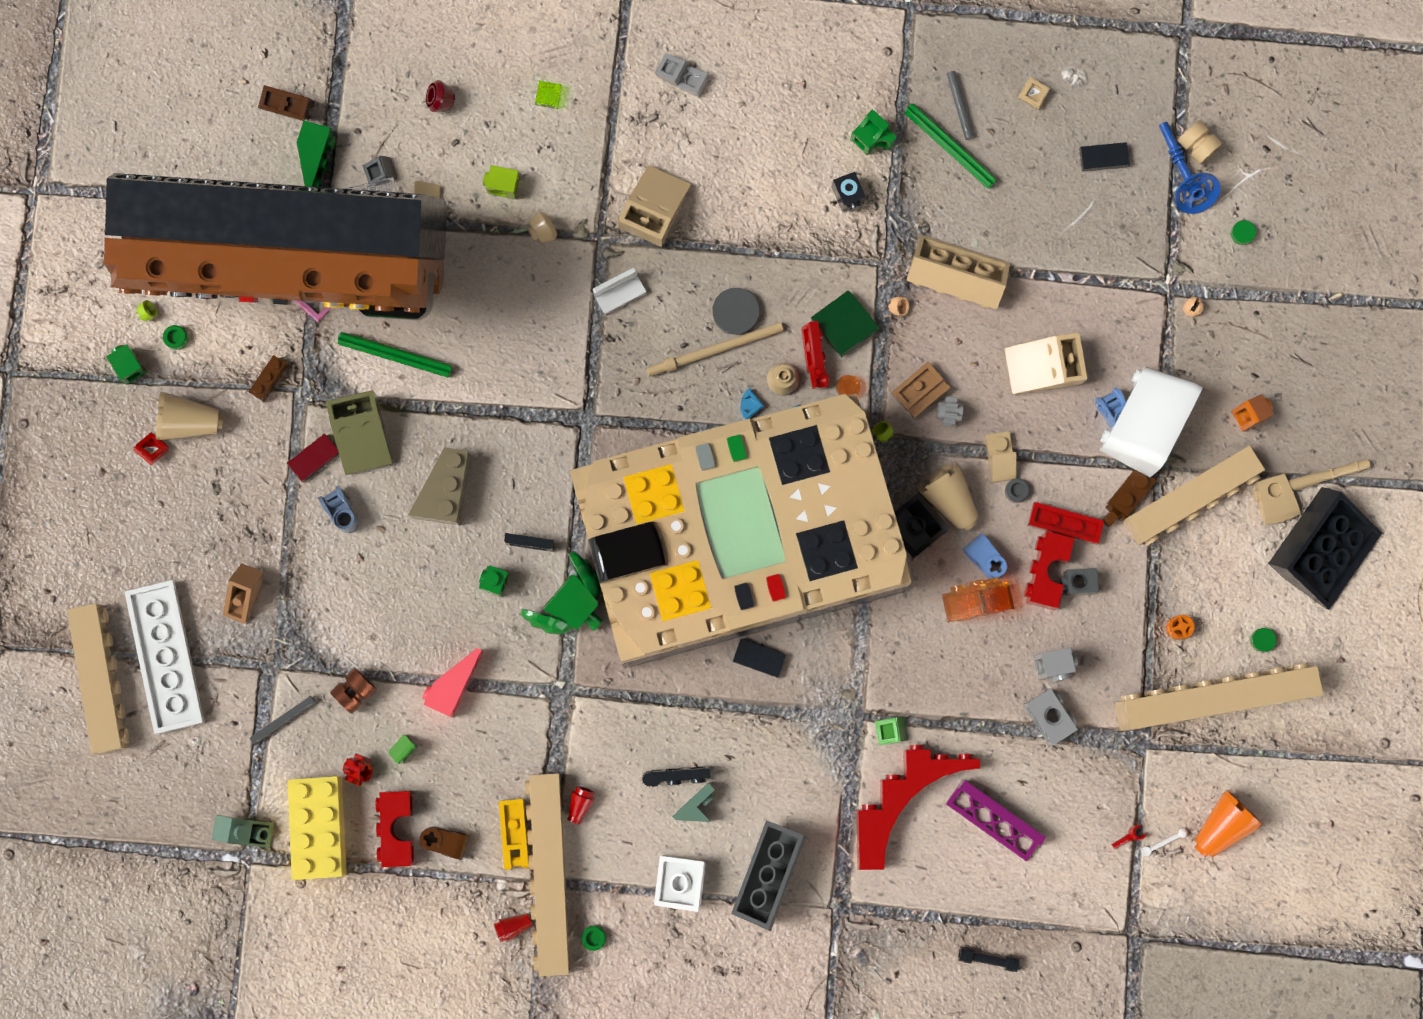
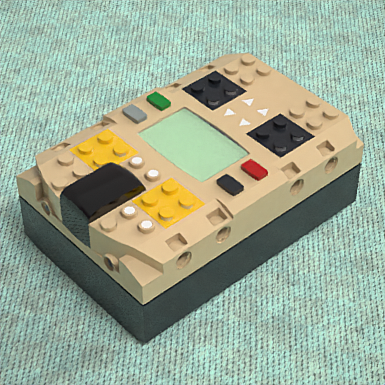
[570,394,911,669]

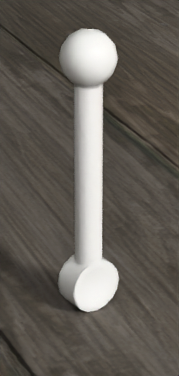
[1141,828,1188,856]

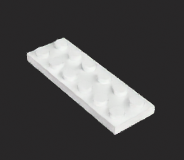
[124,580,205,734]

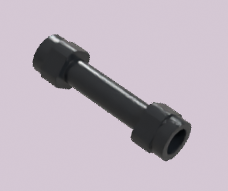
[958,946,1020,972]

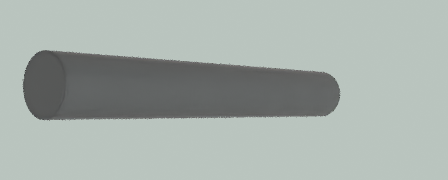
[947,71,974,140]
[250,695,316,745]

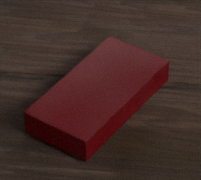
[287,433,339,482]

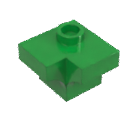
[850,109,897,155]

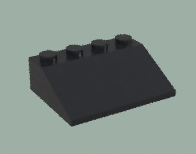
[1268,487,1382,610]

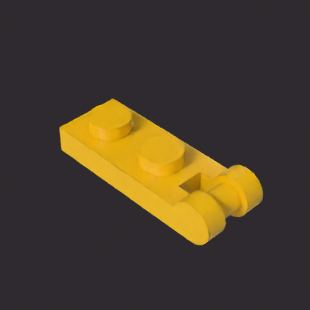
[499,799,529,870]

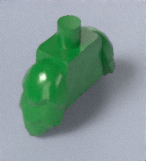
[520,551,603,635]

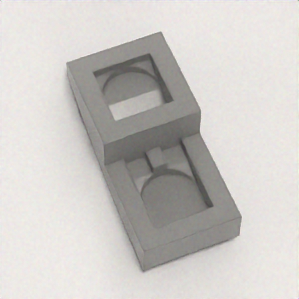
[655,53,709,97]

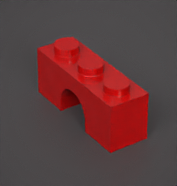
[1024,531,1074,610]
[375,791,414,867]

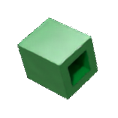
[106,344,147,385]

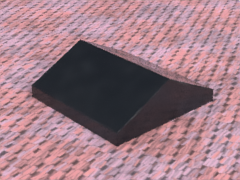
[894,492,950,559]

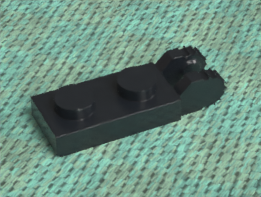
[642,766,711,787]

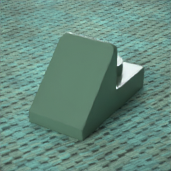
[672,783,715,822]

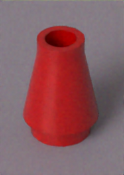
[567,786,595,824]
[493,913,532,943]

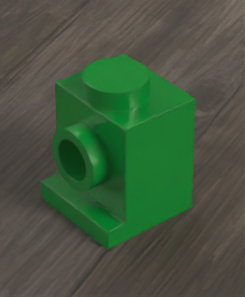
[478,565,510,597]

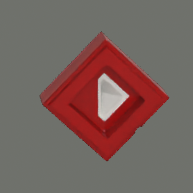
[133,432,169,466]

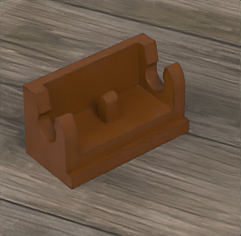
[258,85,315,121]

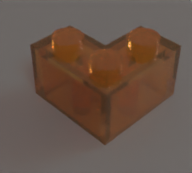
[942,578,1015,623]

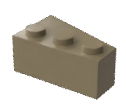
[408,447,471,526]

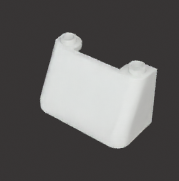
[1100,366,1202,477]

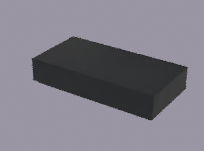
[1079,142,1130,172]
[504,533,555,552]
[732,639,786,678]

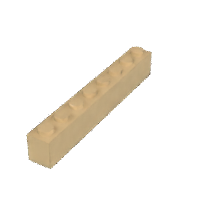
[525,774,570,977]

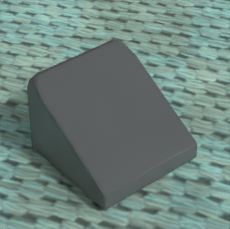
[362,155,397,187]

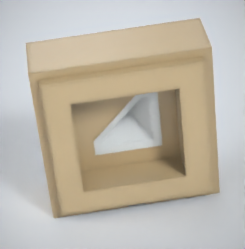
[1017,77,1050,109]

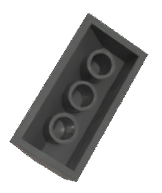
[731,820,806,931]

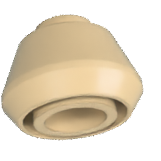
[527,212,557,243]
[767,363,799,395]

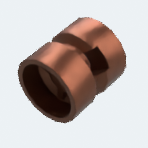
[330,668,377,714]

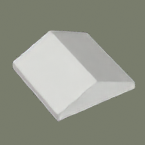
[654,856,706,912]

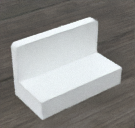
[593,267,646,316]

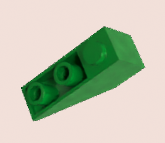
[296,120,336,187]

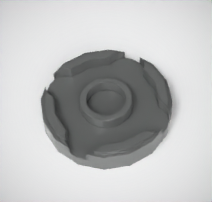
[712,288,759,335]

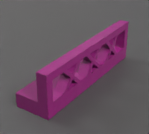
[945,780,1046,861]

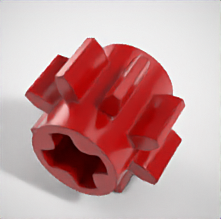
[342,753,374,786]

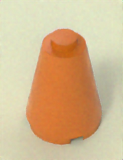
[1194,790,1263,858]

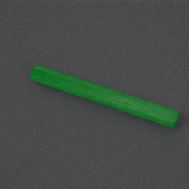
[904,103,997,189]
[337,332,453,378]

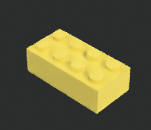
[288,776,347,880]

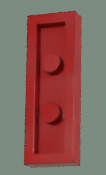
[1027,502,1104,545]

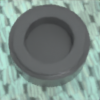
[1004,478,1030,503]

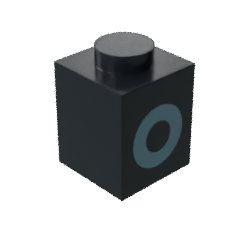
[831,171,866,212]

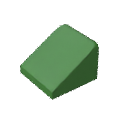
[875,717,908,745]
[389,735,417,764]

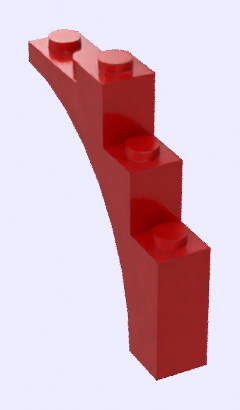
[856,745,980,870]

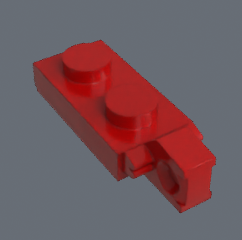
[801,321,829,389]

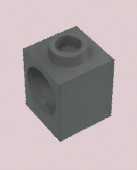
[1060,568,1099,596]

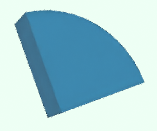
[740,388,764,420]

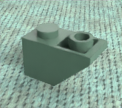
[211,815,274,848]

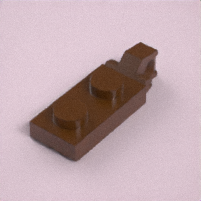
[1102,469,1156,527]

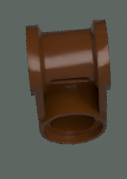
[419,827,469,860]

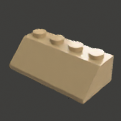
[906,234,1010,309]

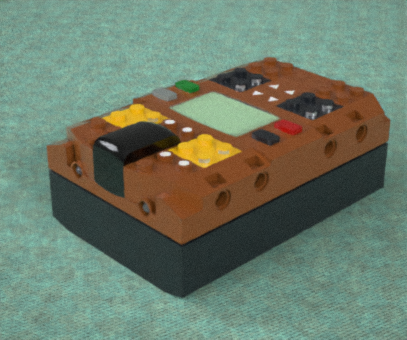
[104,173,447,321]

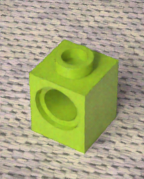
[483,165,520,199]

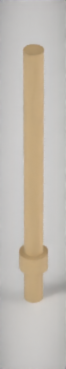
[646,322,784,377]

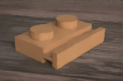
[891,362,950,419]

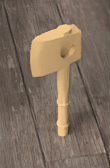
[1253,459,1370,524]

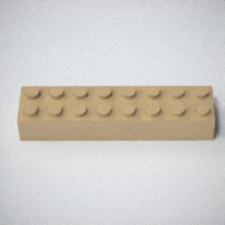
[1114,663,1324,731]

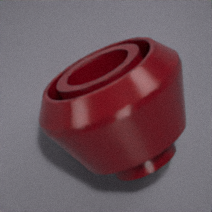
[426,80,455,112]

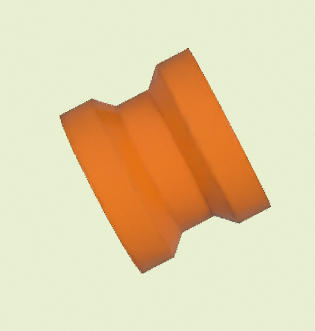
[1166,615,1195,640]

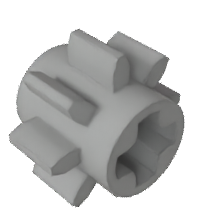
[937,396,963,427]

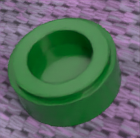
[1230,220,1256,245]
[163,325,189,350]
[1250,628,1276,652]
[581,925,606,951]

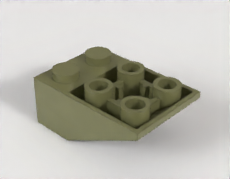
[325,390,393,475]

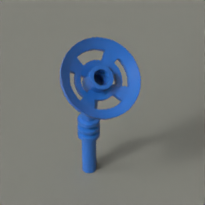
[1159,122,1221,214]

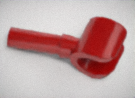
[1112,825,1146,849]

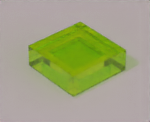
[535,80,563,109]

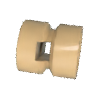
[1177,120,1223,165]

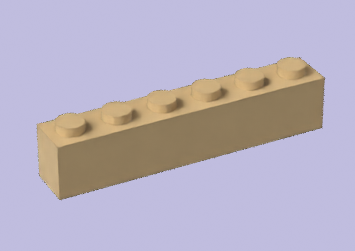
[1123,445,1265,545]
[67,603,130,754]

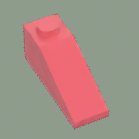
[422,648,484,718]

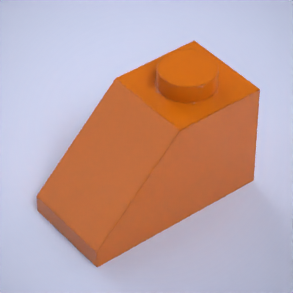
[1231,394,1274,432]

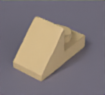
[985,431,1016,483]

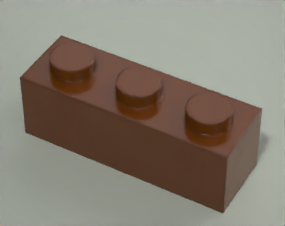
[248,355,289,403]

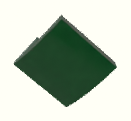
[811,290,879,358]

